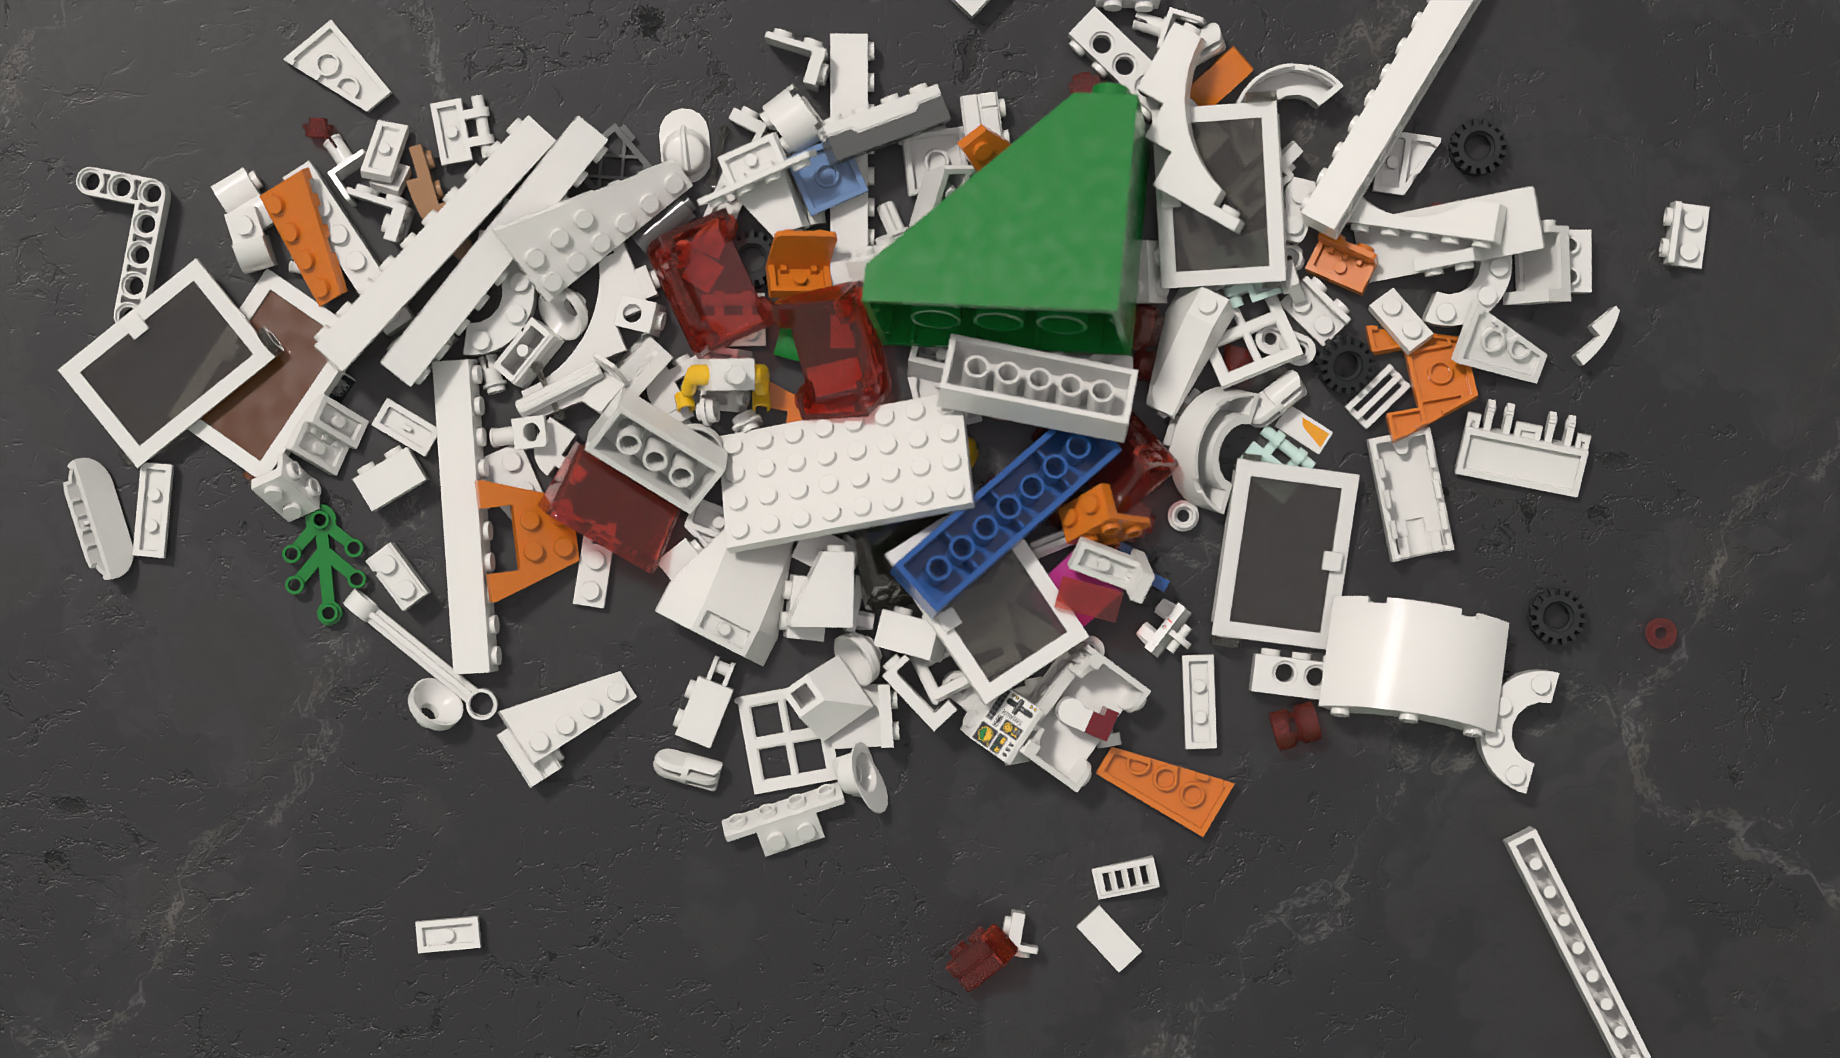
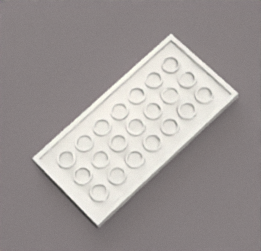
[720,394,975,553]

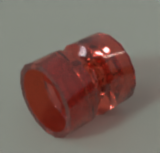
[1268,701,1322,751]

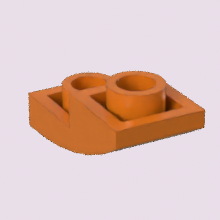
[1190,45,1254,106]

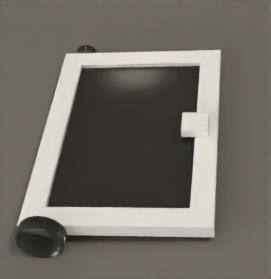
[1152,91,1287,289]
[58,258,284,468]
[1209,452,1360,650]
[885,481,1089,706]

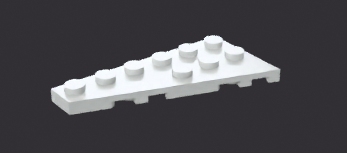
[491,159,693,303]

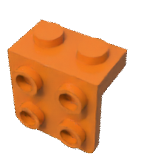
[765,229,837,299]
[1058,483,1151,549]

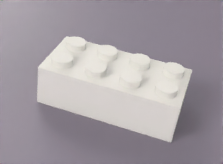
[585,387,728,514]

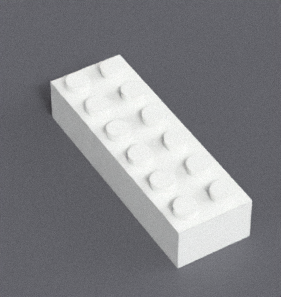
[937,334,1138,443]

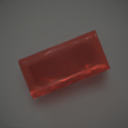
[945,924,1018,992]

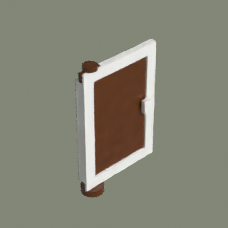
[168,268,347,482]

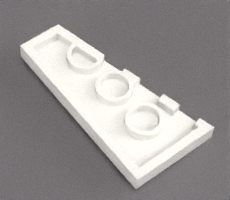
[498,671,637,765]

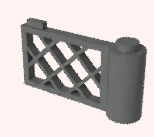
[583,123,696,257]

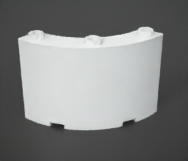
[1318,596,1509,738]

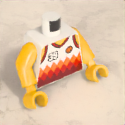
[674,358,771,413]

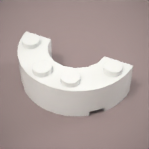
[1229,63,1343,169]
[463,230,538,356]
[1421,255,1512,328]
[1169,387,1260,514]
[1475,669,1559,794]

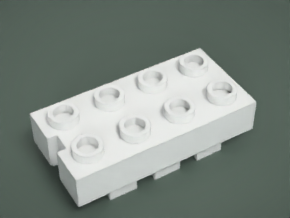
[1366,427,1455,562]

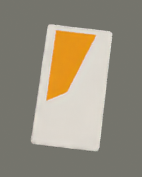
[1275,406,1333,454]

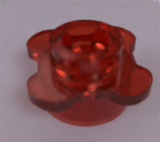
[1133,350,1156,382]

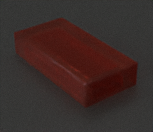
[1054,576,1124,623]

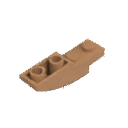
[406,144,473,261]

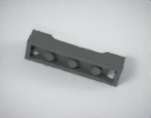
[817,83,951,167]

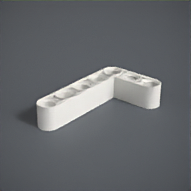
[76,167,171,323]

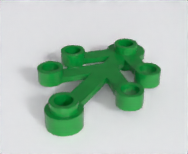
[282,504,367,625]

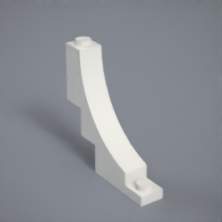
[1137,22,1245,234]
[521,241,648,417]

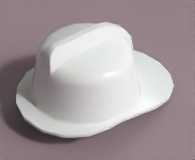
[659,108,711,183]
[832,742,888,814]

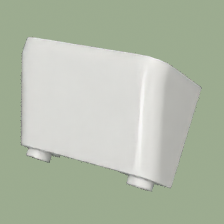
[1019,641,1151,792]

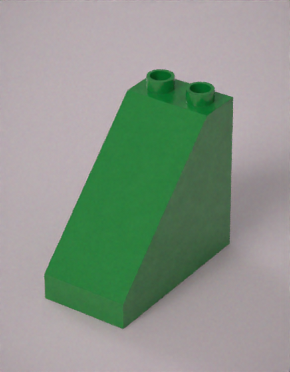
[862,82,1151,356]

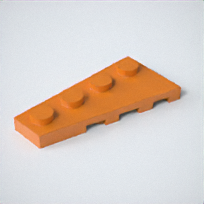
[259,167,348,307]
[1095,746,1235,837]

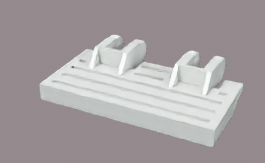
[1454,399,1591,498]

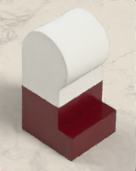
[1054,696,1119,742]

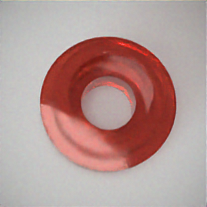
[302,118,334,139]
[1645,618,1677,649]

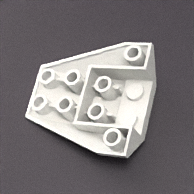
[655,528,794,666]

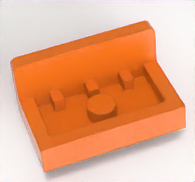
[1305,232,1378,296]

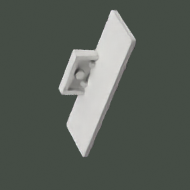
[1354,186,1545,283]

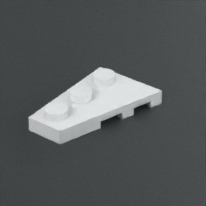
[283,20,392,113]

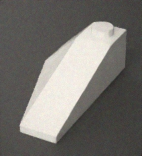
[1146,287,1235,419]

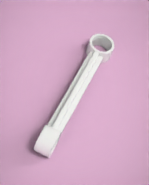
[343,588,499,720]

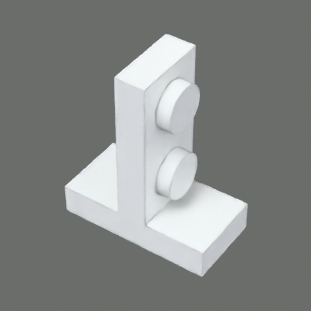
[1067,536,1155,604]

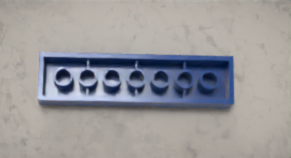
[890,429,1122,619]

